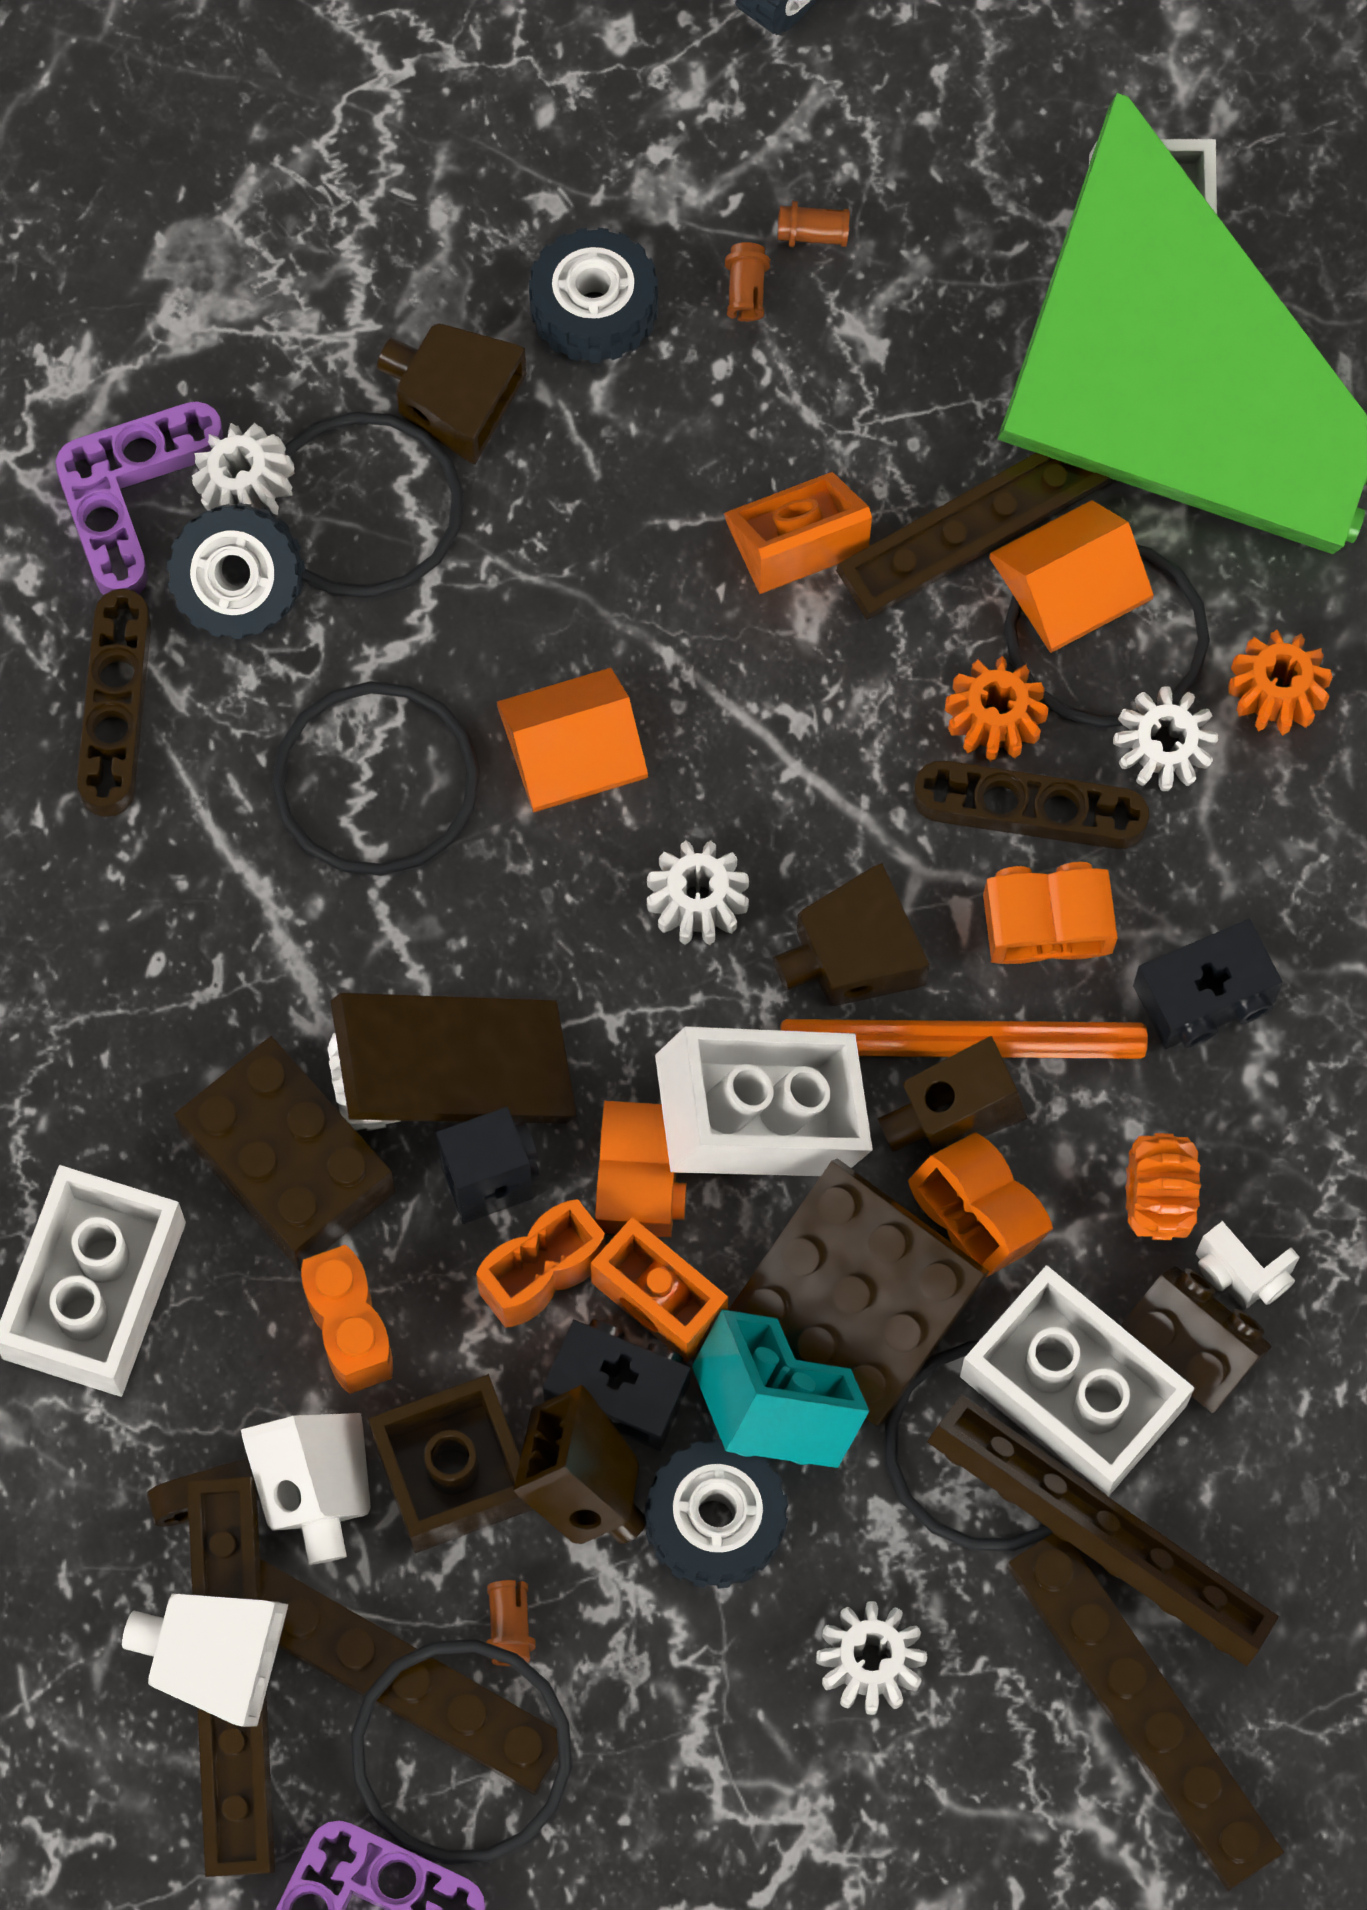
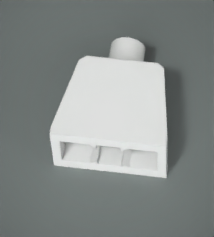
[241,1413,371,1565]
[122,1594,289,1727]

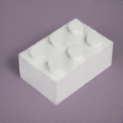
[655,1027,873,1176]
[0,1165,186,1397]
[960,1265,1194,1497]

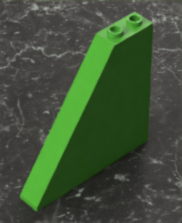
[997,93,1367,554]

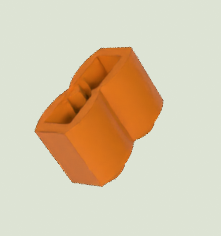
[983,862,1118,964]
[595,1101,687,1237]
[908,1132,1053,1277]
[476,1199,605,1328]
[301,1245,393,1394]

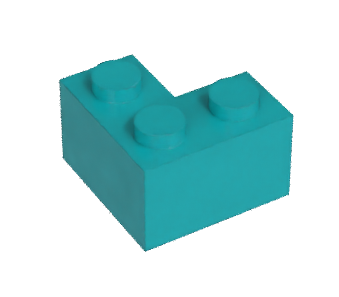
[692,1309,869,1468]

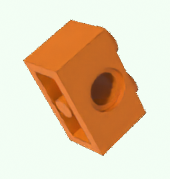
[590,1217,729,1363]

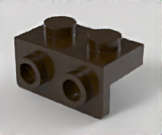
[1121,1266,1272,1413]

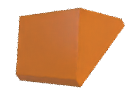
[724,472,872,594]
[989,500,1154,653]
[497,668,648,813]

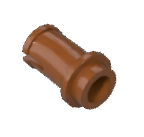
[777,200,850,247]
[725,242,771,322]
[486,1580,536,1666]

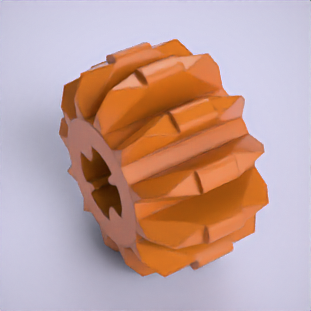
[1228,629,1332,736]
[945,655,1048,763]
[1125,1133,1201,1241]

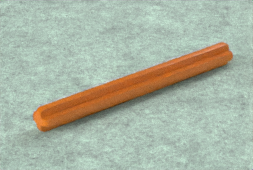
[780,1019,1148,1059]

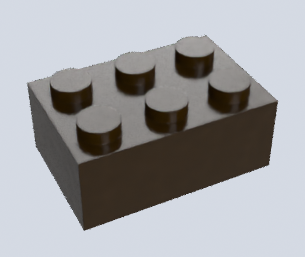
[174,1036,396,1271]

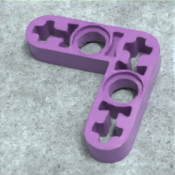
[55,402,224,595]
[276,1820,486,1910]

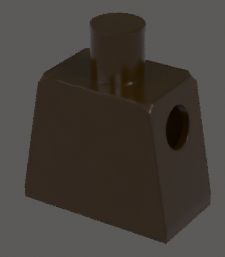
[377,323,527,464]
[773,863,930,1006]
[877,1036,1028,1153]
[513,1384,646,1544]

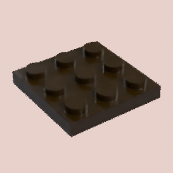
[728,1158,990,1426]

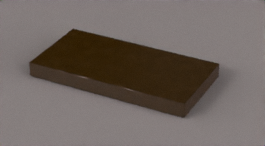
[330,993,577,1124]

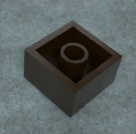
[368,1374,534,1553]

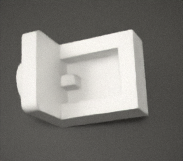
[1195,1221,1300,1311]

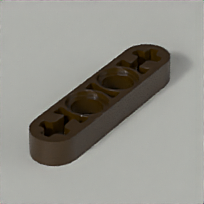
[77,589,151,817]
[913,761,1149,849]

